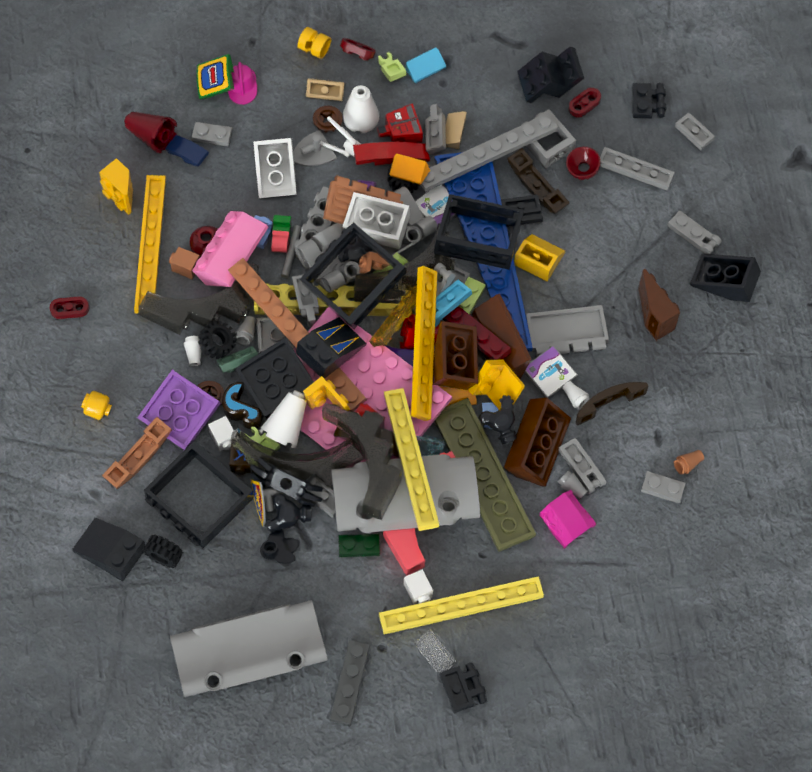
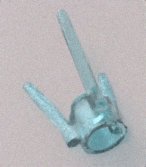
[416,435,444,456]

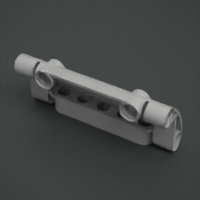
[295,187,438,293]
[332,454,480,533]

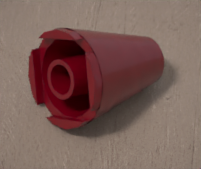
[124,112,177,154]

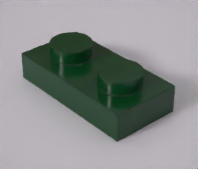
[338,534,380,557]

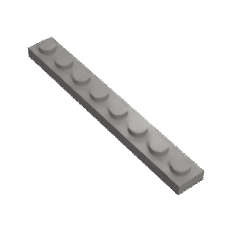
[420,113,558,192]

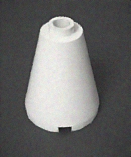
[342,85,379,133]
[259,390,307,448]

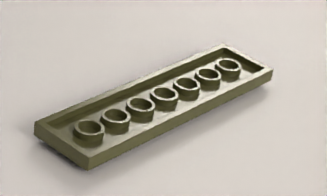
[434,398,536,552]

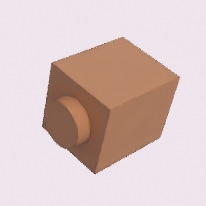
[169,247,200,279]

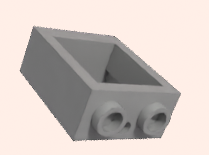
[522,109,576,169]

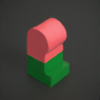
[271,215,292,253]

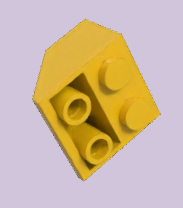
[99,158,133,215]
[514,234,566,282]

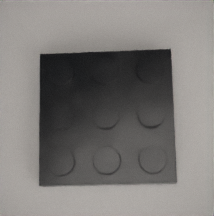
[235,337,314,419]

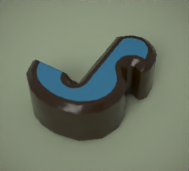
[222,382,262,429]

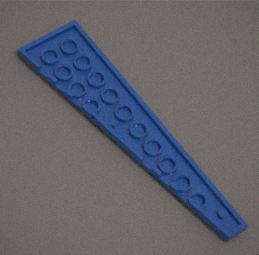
[434,152,533,352]

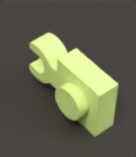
[378,52,406,82]
[244,426,280,461]

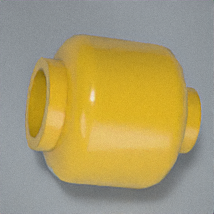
[81,391,112,420]

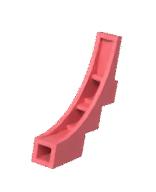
[383,451,456,576]

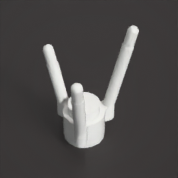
[320,116,361,158]

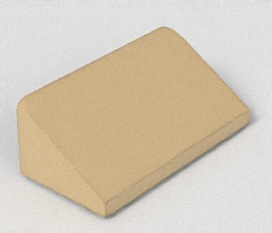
[306,79,345,101]
[446,112,467,149]

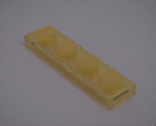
[369,286,417,347]

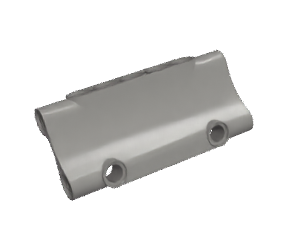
[170,600,328,697]

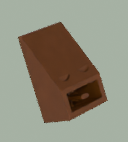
[638,269,680,341]

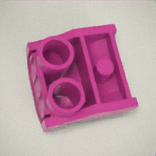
[540,490,596,549]

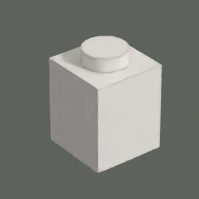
[208,416,237,452]
[404,569,433,605]

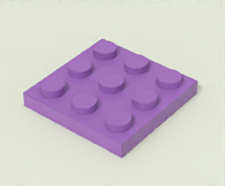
[137,370,221,450]

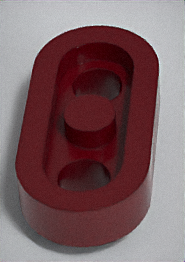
[340,38,376,61]
[568,88,601,117]
[49,296,89,319]

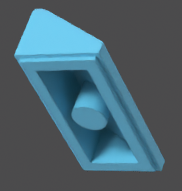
[406,47,446,83]

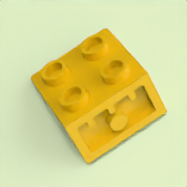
[469,360,525,410]
[303,376,351,418]

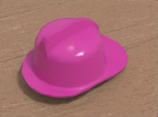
[228,62,257,105]

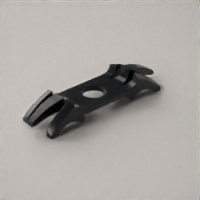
[250,457,323,506]

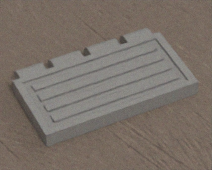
[526,305,609,357]

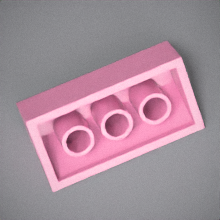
[192,211,268,287]

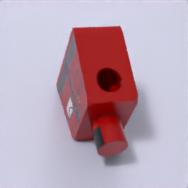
[377,104,423,143]

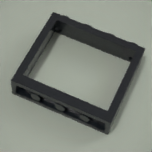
[434,194,524,270]
[300,222,407,329]
[144,441,254,548]

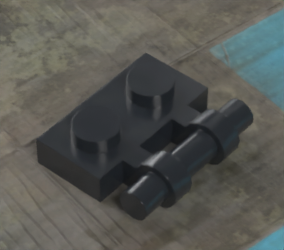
[632,83,666,119]
[440,663,487,713]

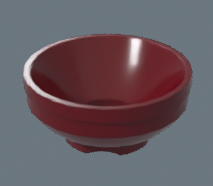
[566,146,601,180]
[190,226,218,257]

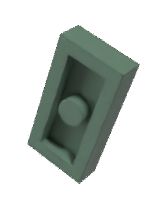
[216,346,258,373]

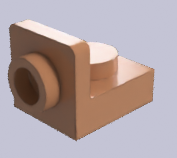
[359,252,390,274]

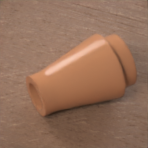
[674,450,704,474]

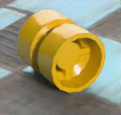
[297,27,331,59]

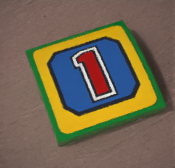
[196,54,234,99]

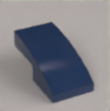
[165,135,209,167]

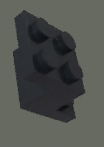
[517,46,584,103]

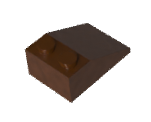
[433,321,478,390]

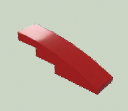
[353,142,430,166]

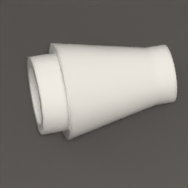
[183,336,203,366]
[562,381,590,410]

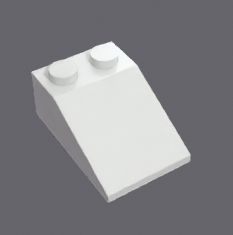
[254,138,297,198]
[343,192,410,249]

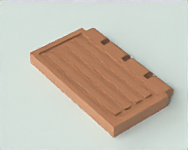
[323,175,403,224]

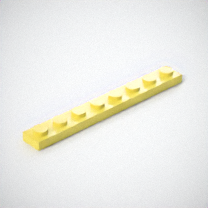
[384,388,439,531]
[379,576,544,634]

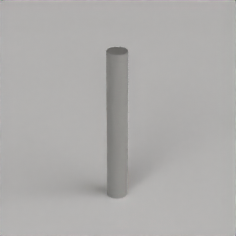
[281,225,302,278]

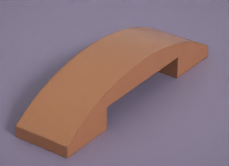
[102,417,172,489]

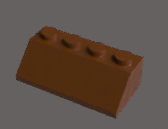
[471,294,532,379]
[504,397,571,487]

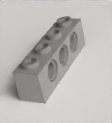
[294,186,336,259]

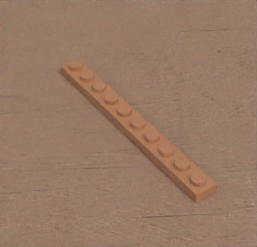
[228,258,367,412]

